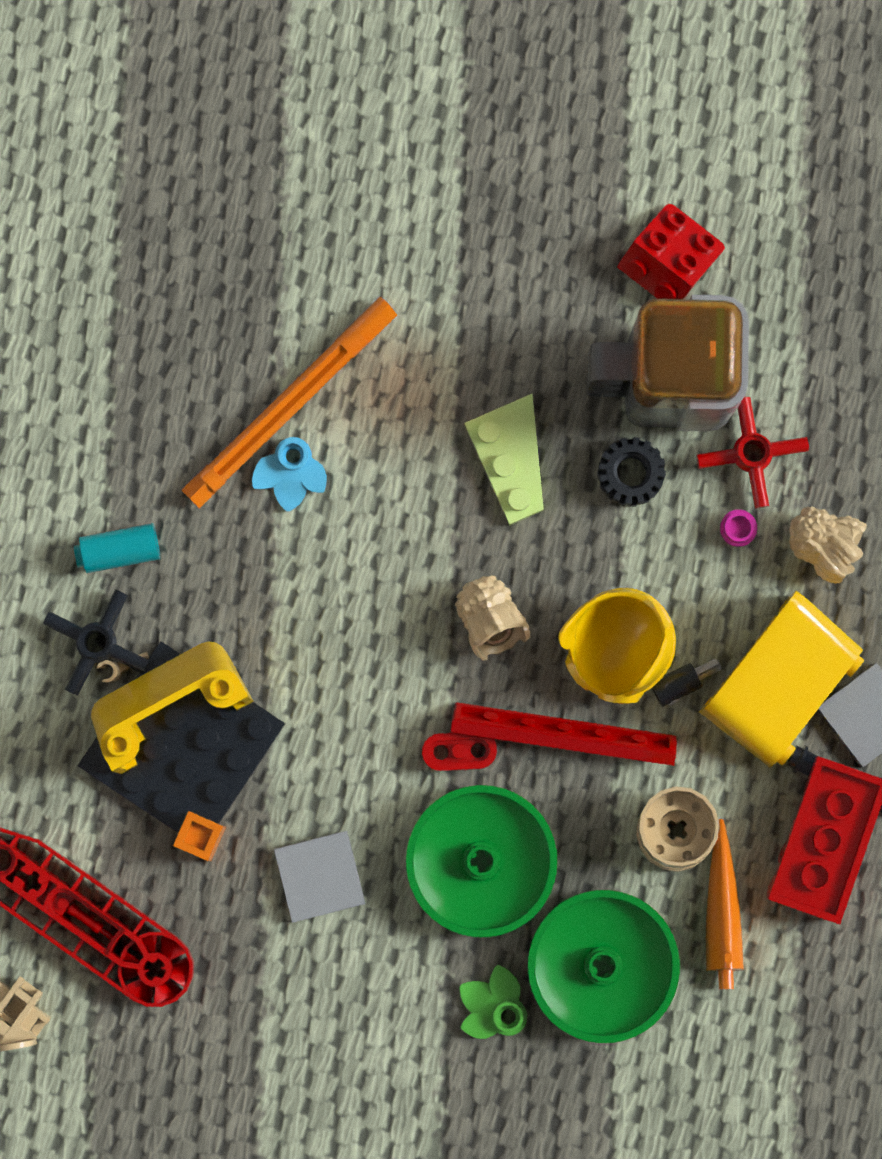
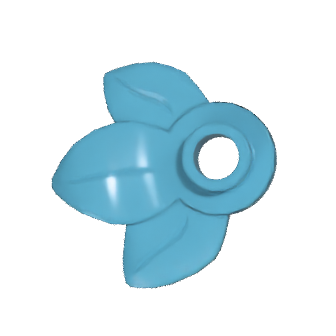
[252,437,327,512]

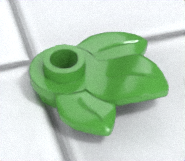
[459,965,527,1039]

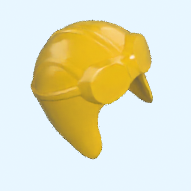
[558,588,676,704]

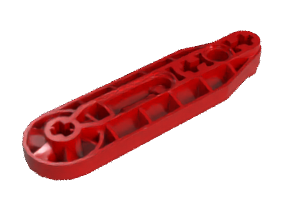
[0,827,194,1007]

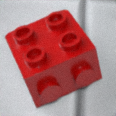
[617,204,725,310]

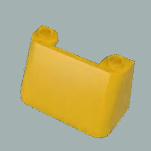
[699,591,864,767]
[91,642,254,774]

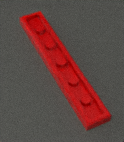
[450,702,677,766]

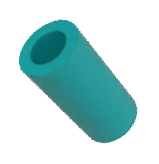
[74,523,161,574]

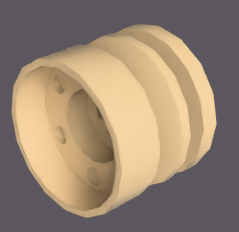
[636,787,719,872]

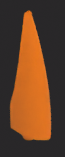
[706,819,744,990]

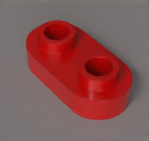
[422,733,497,771]

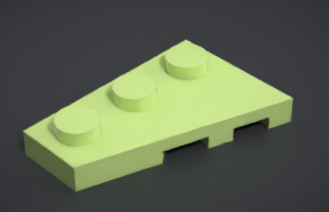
[464,394,544,526]

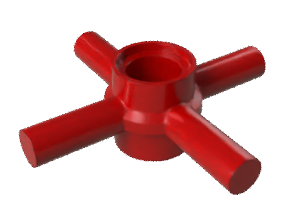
[696,397,809,509]

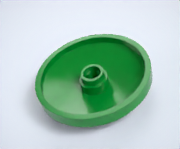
[406,785,558,937]
[527,890,680,1043]

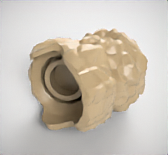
[789,507,867,583]
[455,576,530,661]

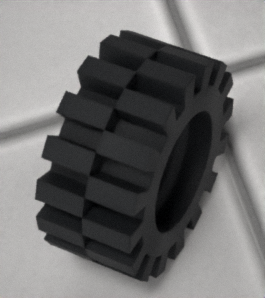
[597,437,666,507]

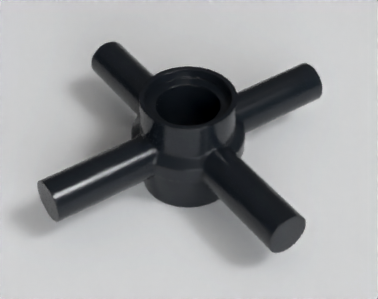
[43,589,150,696]

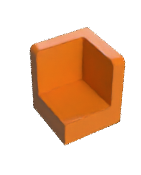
[173,811,226,861]

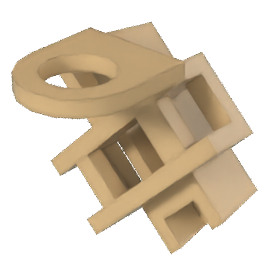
[0,976,51,1051]

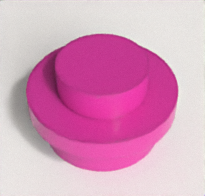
[720,510,757,547]

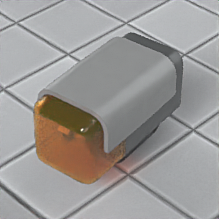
[586,295,749,432]

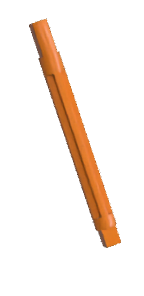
[181,297,397,508]

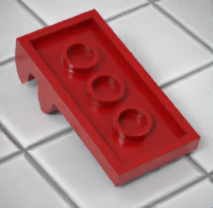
[766,756,882,925]

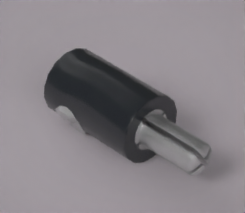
[652,659,721,707]

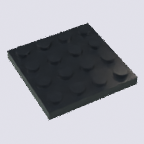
[77,641,286,833]

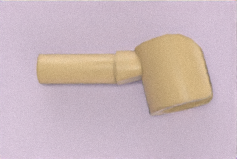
[96,652,150,683]

